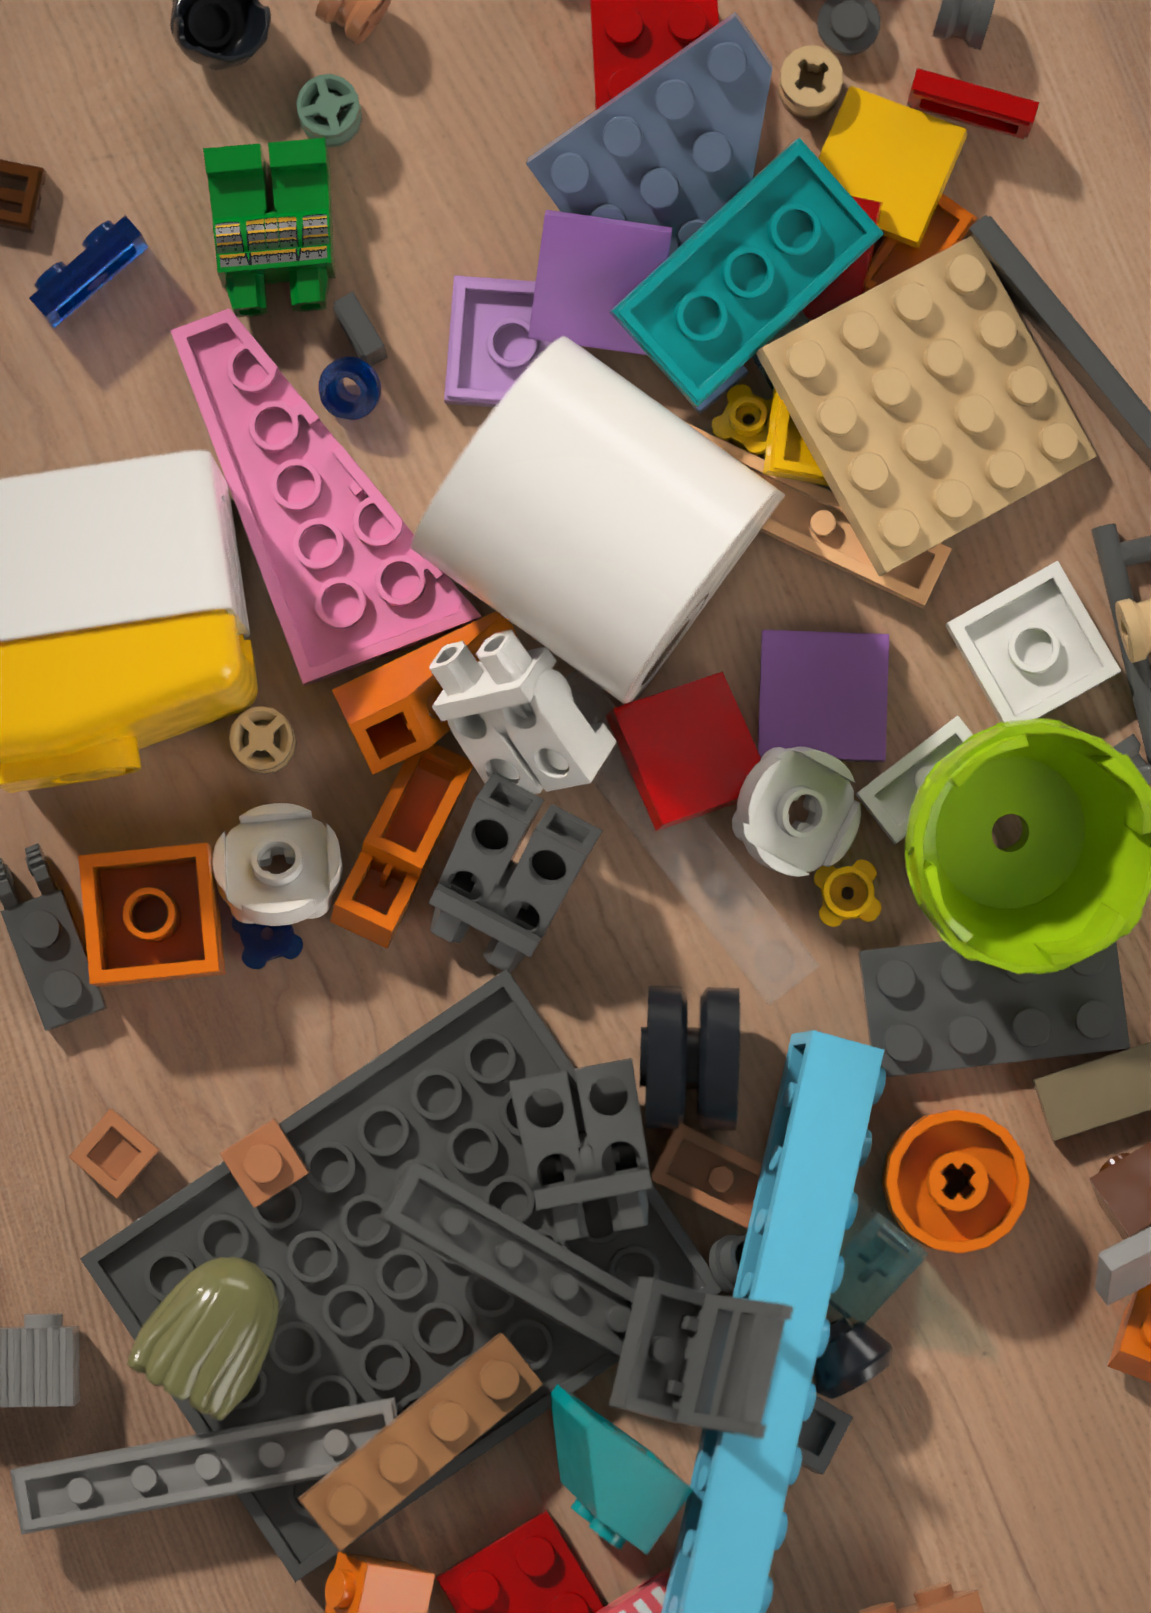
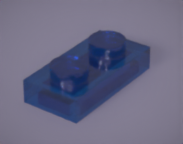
[29,215,148,329]

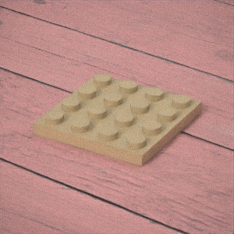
[756,236,1097,577]

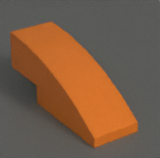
[330,744,474,949]

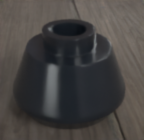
[812,1316,892,1399]

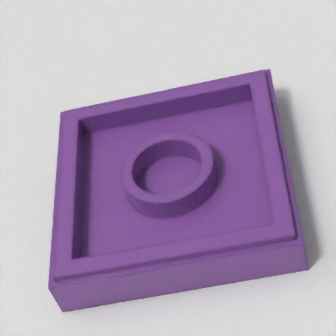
[528,210,672,355]
[758,630,889,763]

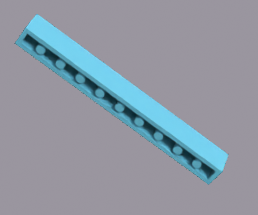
[661,1030,886,1613]

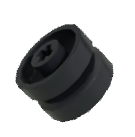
[640,986,740,1131]

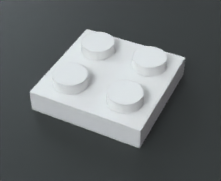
[945,561,1121,722]

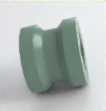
[296,74,362,148]

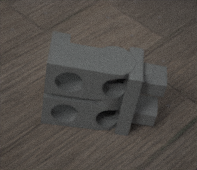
[429,773,603,973]
[509,1058,652,1242]

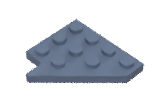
[526,12,773,257]

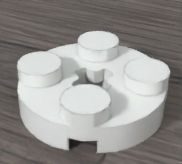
[732,746,861,877]
[212,803,343,926]

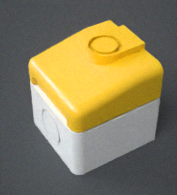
[0,450,258,793]

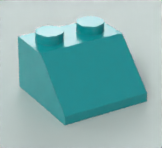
[550,1384,693,1554]

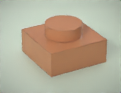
[69,1108,161,1199]
[219,1118,310,1208]

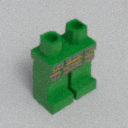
[203,138,336,317]

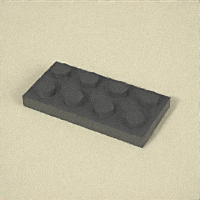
[858,941,1130,1077]

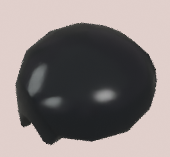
[170,0,271,70]

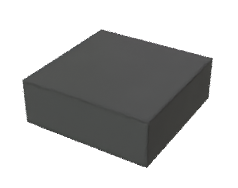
[333,291,388,368]

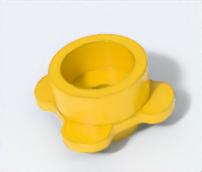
[712,384,772,455]
[814,859,882,927]

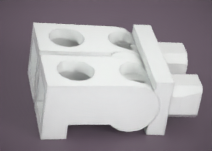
[429,630,617,794]

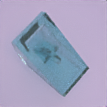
[829,1211,929,1324]

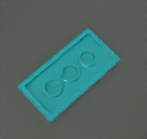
[609,138,884,407]

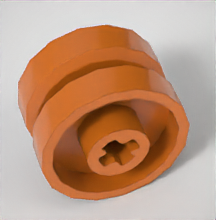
[881,1110,1030,1253]

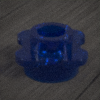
[232,916,303,970]

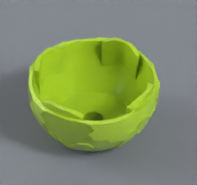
[905,718,1151,974]

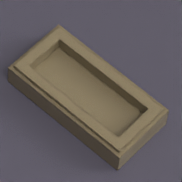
[1032,1042,1151,1141]

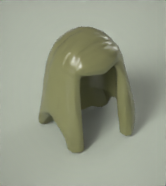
[128,1257,279,1421]

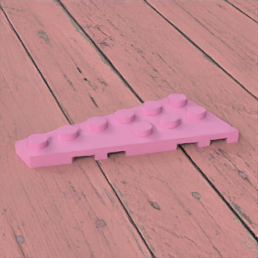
[170,308,482,687]

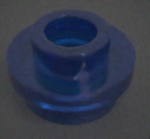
[318,356,381,420]

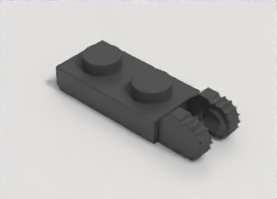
[0,843,107,1031]

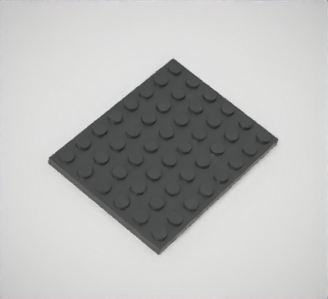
[80,969,722,1582]

